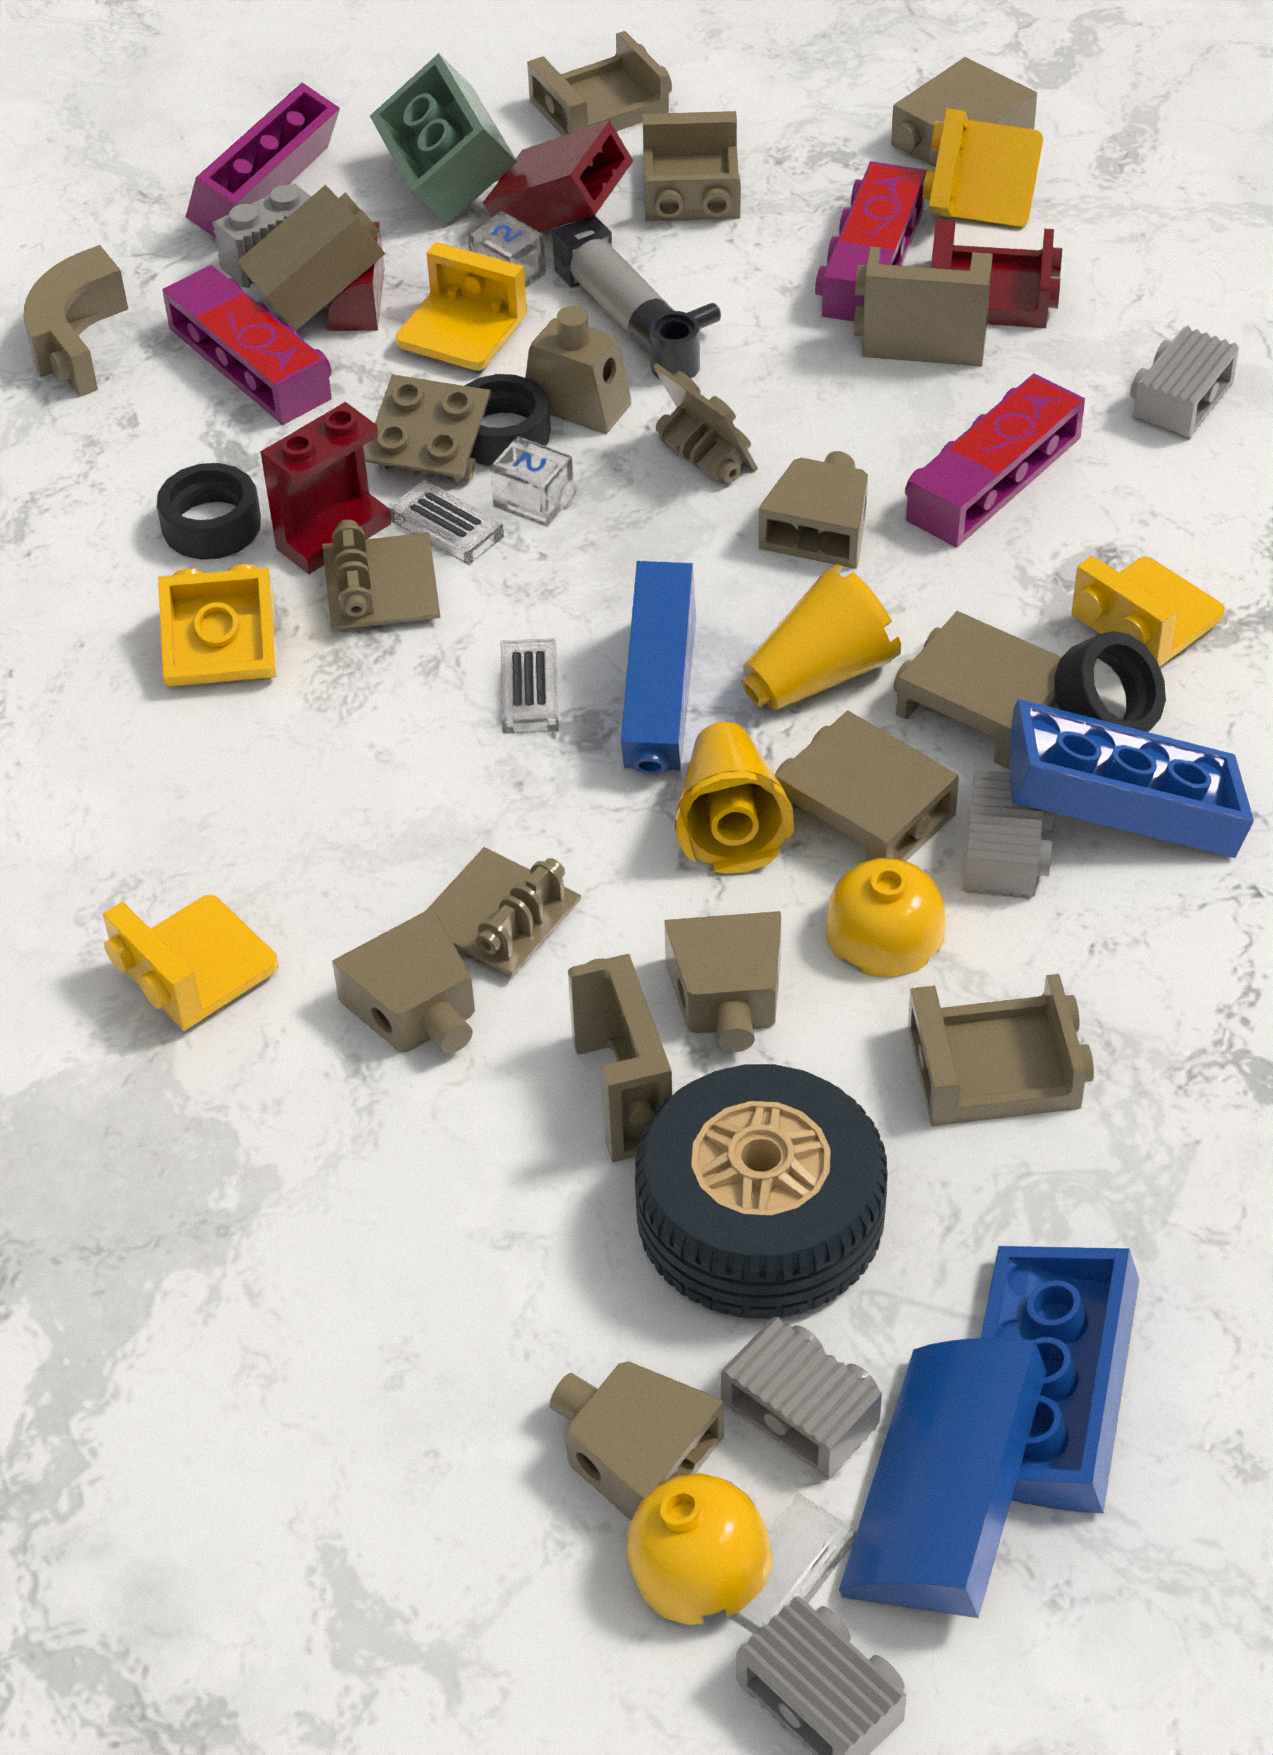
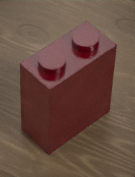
[483,120,634,241]

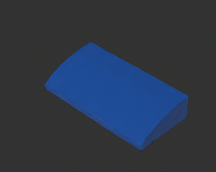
[1010,699,1254,858]
[981,1246,1139,1514]
[839,1338,1047,1618]

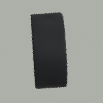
[464,374,551,467]
[157,463,261,560]
[1054,631,1166,732]

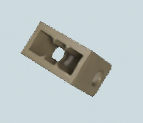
[525,306,631,434]
[759,451,868,569]
[332,908,475,1054]
[664,911,781,1052]
[550,1361,724,1521]

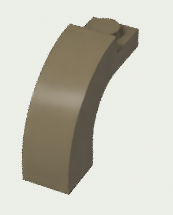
[23,245,129,397]

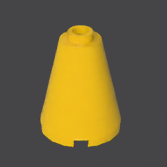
[741,564,901,710]
[675,722,794,874]

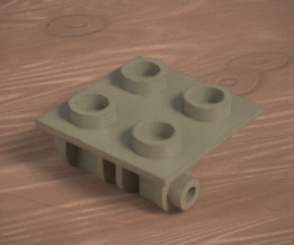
[653,363,758,483]
[364,374,491,483]
[322,520,441,630]
[426,847,581,977]

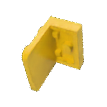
[922,108,1043,227]
[396,242,527,370]
[1071,556,1225,667]
[103,895,279,1031]

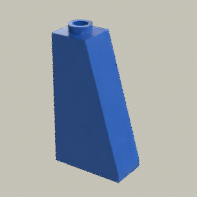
[621,561,696,774]

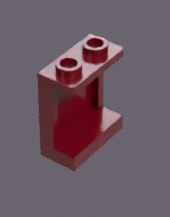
[931,220,1063,328]
[260,402,391,575]

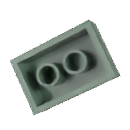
[370,53,517,225]

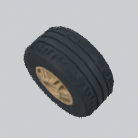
[635,1064,888,1319]

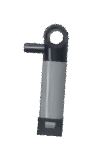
[552,215,721,379]

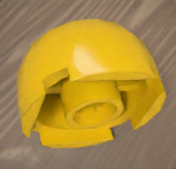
[826,858,946,977]
[626,1473,773,1625]

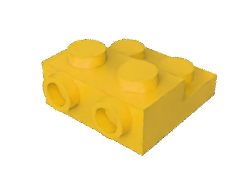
[158,564,277,687]

